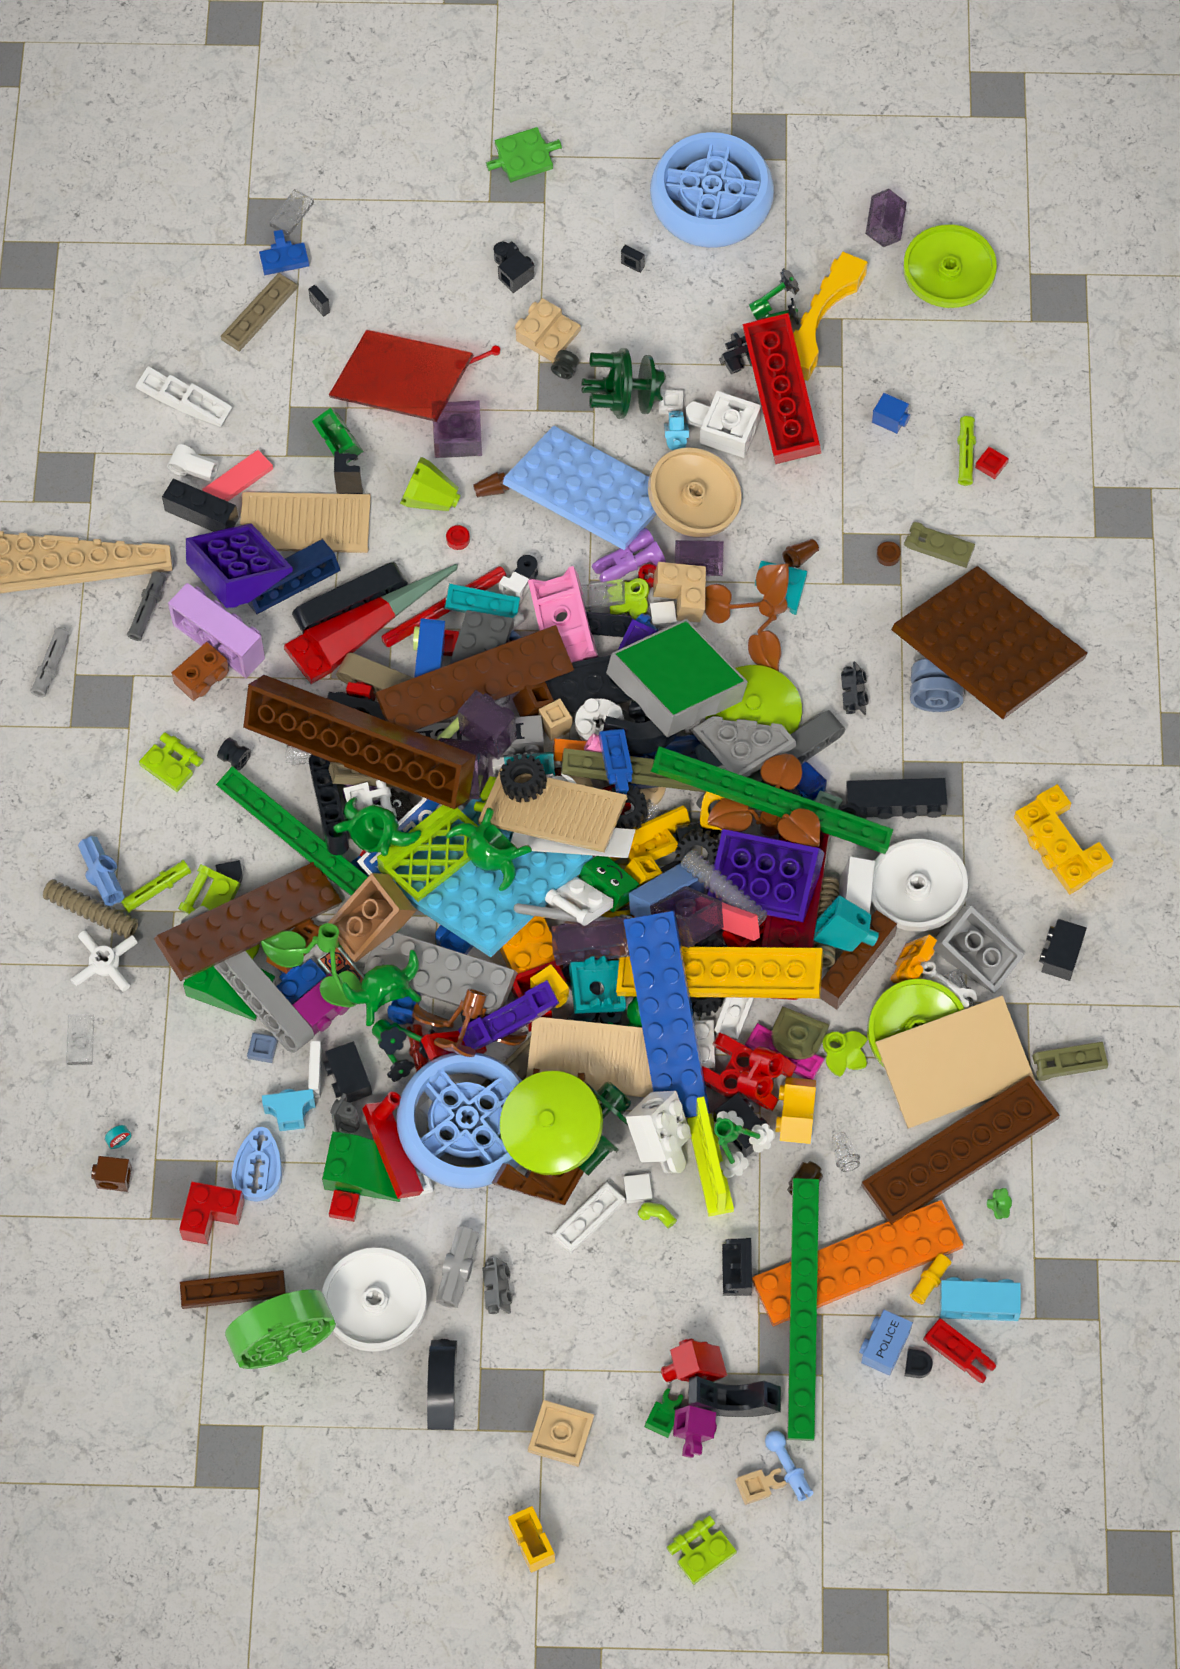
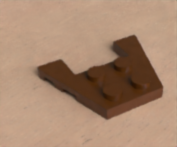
[491,1163,584,1205]

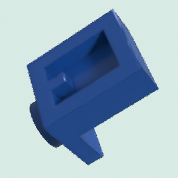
[435,925,474,955]
[387,993,421,1025]

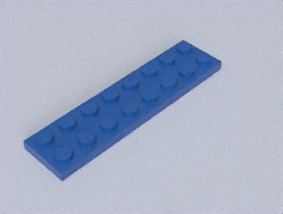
[623,911,710,1117]

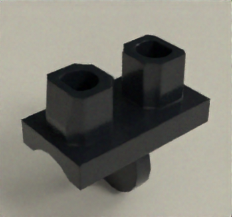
[719,332,752,374]

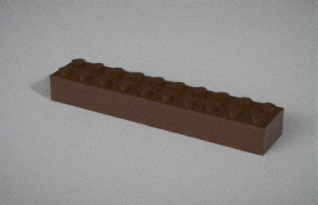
[243,675,476,809]

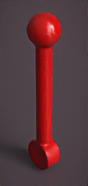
[456,345,500,370]

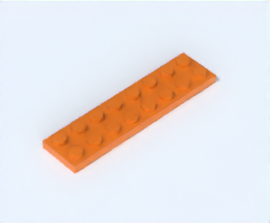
[752,1200,964,1327]

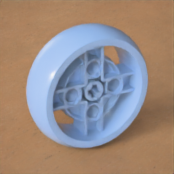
[650,132,774,248]
[397,1053,522,1189]

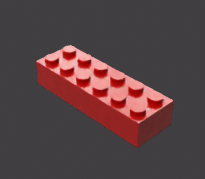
[742,313,821,464]

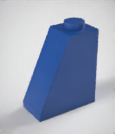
[414,618,445,678]

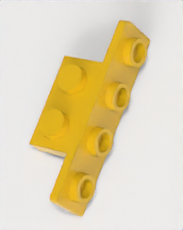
[609,806,690,862]

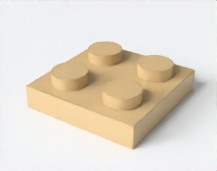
[528,1400,594,1467]

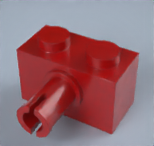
[661,1338,727,1383]

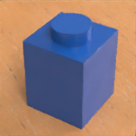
[872,393,910,434]

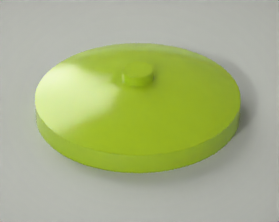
[903,225,997,308]
[705,665,802,735]
[867,979,964,1067]
[500,1071,603,1175]

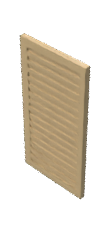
[240,492,371,553]
[478,768,627,853]
[527,1017,653,1097]

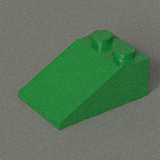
[183,966,275,1021]
[322,1131,401,1202]

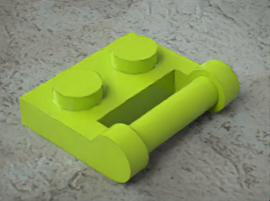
[178,864,241,915]

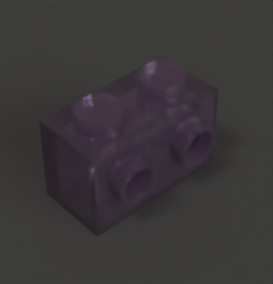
[865,189,907,247]
[675,540,724,576]

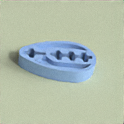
[232,1127,282,1202]

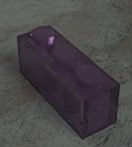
[551,917,630,965]

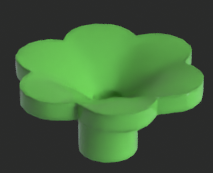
[987,1188,1012,1219]

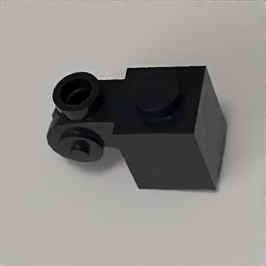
[493,241,535,294]

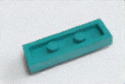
[444,583,520,618]

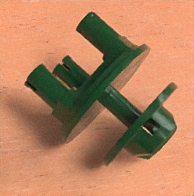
[581,348,666,419]
[579,1081,631,1176]

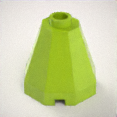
[400,457,461,511]

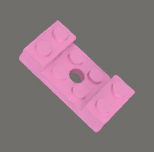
[528,566,598,663]

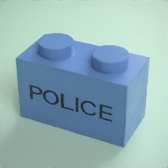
[859,1310,913,1376]

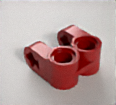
[702,1033,753,1098]
[737,1046,797,1111]

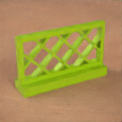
[377,805,479,902]

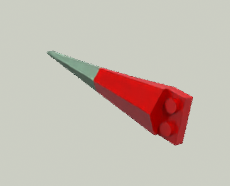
[284,564,458,684]

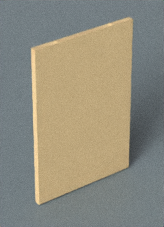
[875,995,1035,1129]

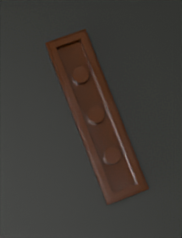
[180,1270,286,1309]

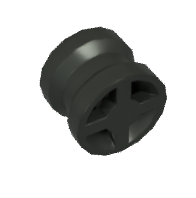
[551,350,579,379]

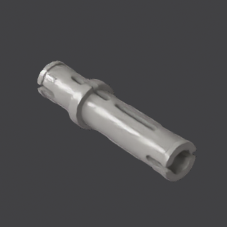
[30,628,70,698]

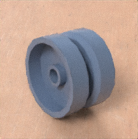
[910,658,964,712]

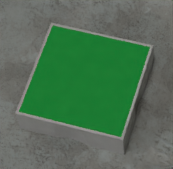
[606,619,748,737]

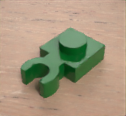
[644,1388,683,1438]

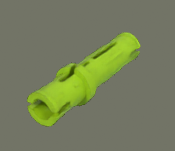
[957,416,976,486]
[121,860,191,913]

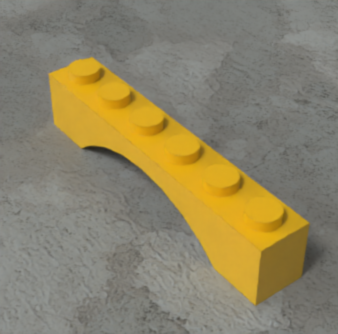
[793,251,868,381]

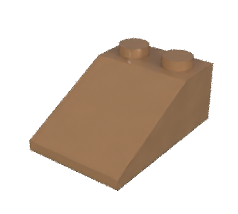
[328,873,417,962]

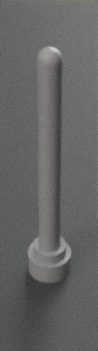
[513,903,632,935]

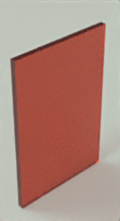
[329,330,474,422]

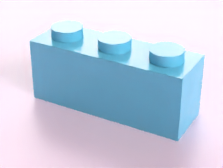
[940,1277,1021,1321]

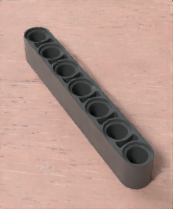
[696,710,846,814]

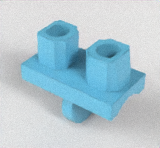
[664,411,689,451]

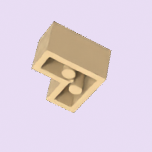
[653,562,706,623]

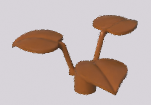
[704,563,789,672]
[708,754,820,847]
[413,989,527,1057]

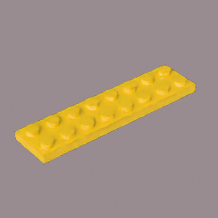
[616,946,823,999]

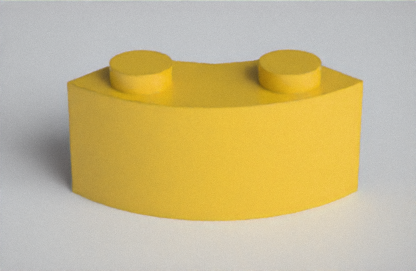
[775,1077,816,1144]

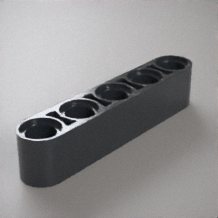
[292,562,408,634]
[308,755,349,855]

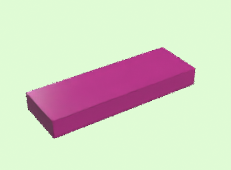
[745,1023,824,1080]

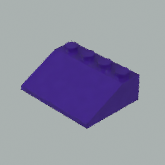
[186,523,293,608]
[707,829,824,923]

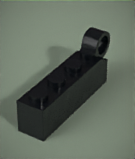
[838,778,947,819]

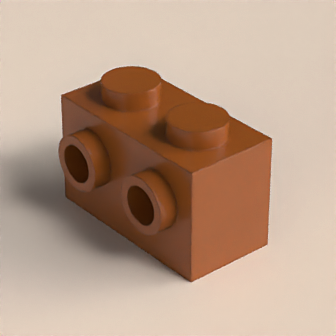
[171,642,229,701]

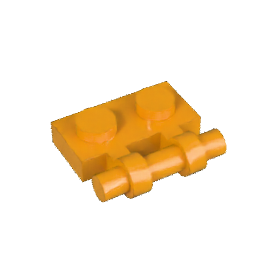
[891,935,937,983]

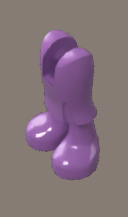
[592,528,666,585]

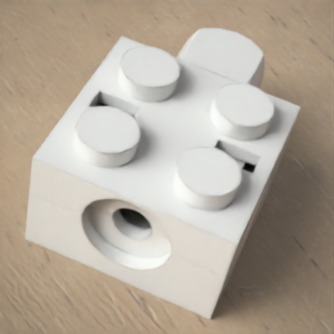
[685,391,761,458]
[625,1091,692,1174]

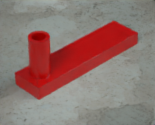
[362,1092,424,1199]

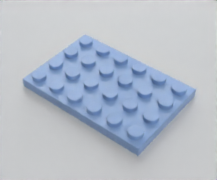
[503,426,657,550]

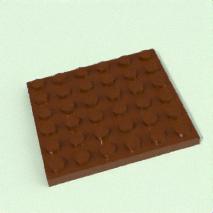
[891,566,1088,720]

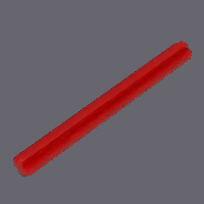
[381,566,507,648]

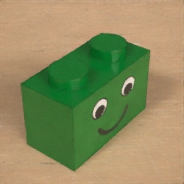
[578,856,639,913]

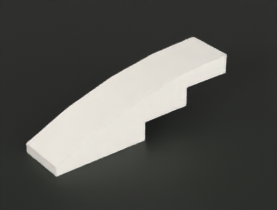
[135,366,232,427]

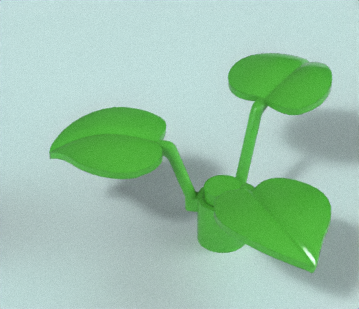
[261,923,361,1007]

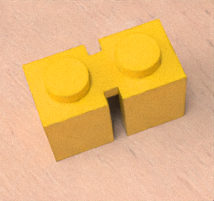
[508,1506,555,1573]

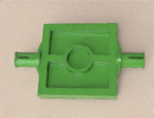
[486,127,562,182]

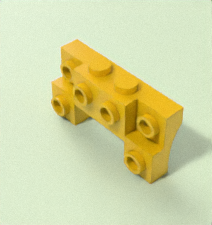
[1014,784,1113,895]

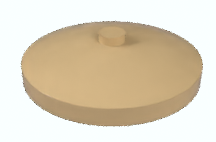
[648,448,741,537]

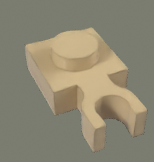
[735,1468,786,1505]

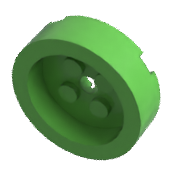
[225,1289,336,1369]

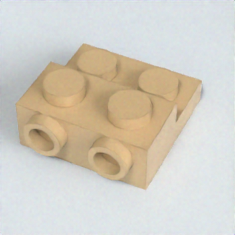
[515,298,581,362]

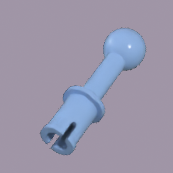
[765,1431,813,1501]

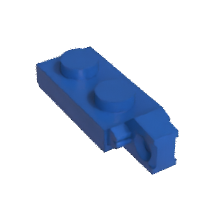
[598,729,633,795]

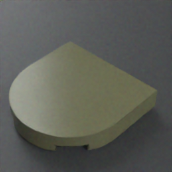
[771,1006,830,1059]

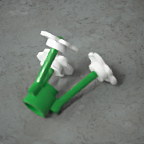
[714,1111,775,1178]

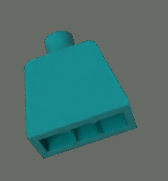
[814,896,879,952]

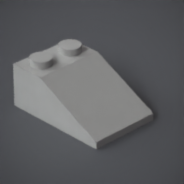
[933,905,1024,993]

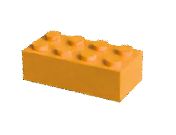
[499,916,563,974]

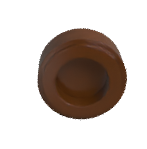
[876,541,901,566]

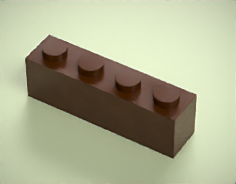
[820,910,897,1010]

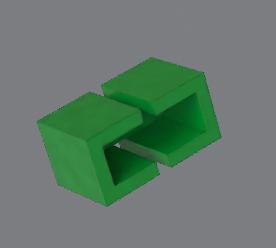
[312,408,364,464]

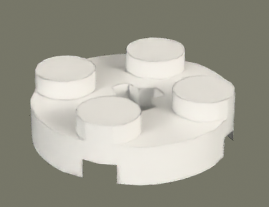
[575,698,624,741]

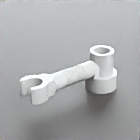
[919,961,977,1008]

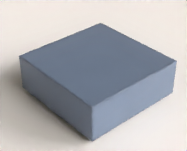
[247,1033,278,1063]

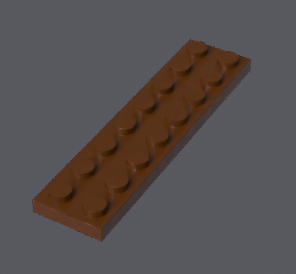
[375,625,574,731]
[154,862,342,982]
[861,1075,1060,1225]

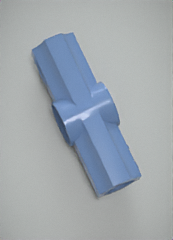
[78,836,125,906]

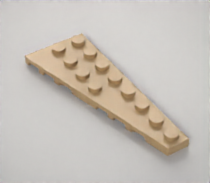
[0,531,173,594]

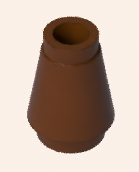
[473,471,510,498]
[782,539,819,568]

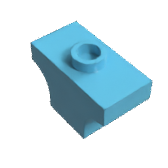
[262,1089,316,1131]

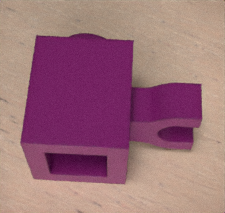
[673,1405,717,1458]

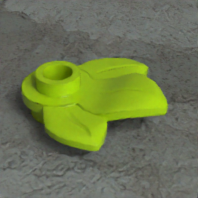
[608,578,650,620]
[822,1031,868,1077]

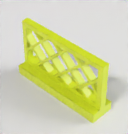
[687,1097,734,1217]

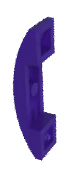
[458,980,559,1050]

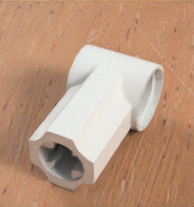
[167,444,219,482]

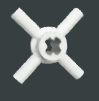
[71,930,138,992]

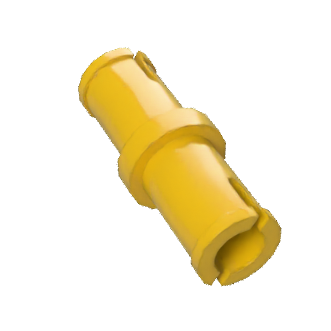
[910,1254,952,1305]

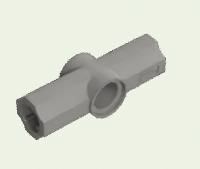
[436,1227,479,1308]

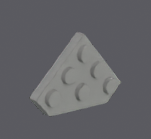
[693,716,796,777]

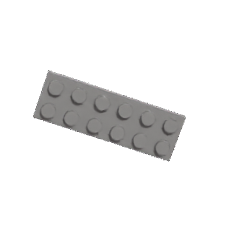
[362,932,517,1016]

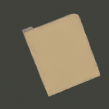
[539,699,572,741]

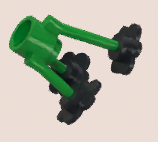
[749,268,800,325]
[372,1019,437,1082]

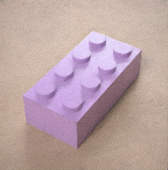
[168,583,265,678]

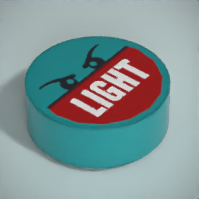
[104,1125,132,1149]

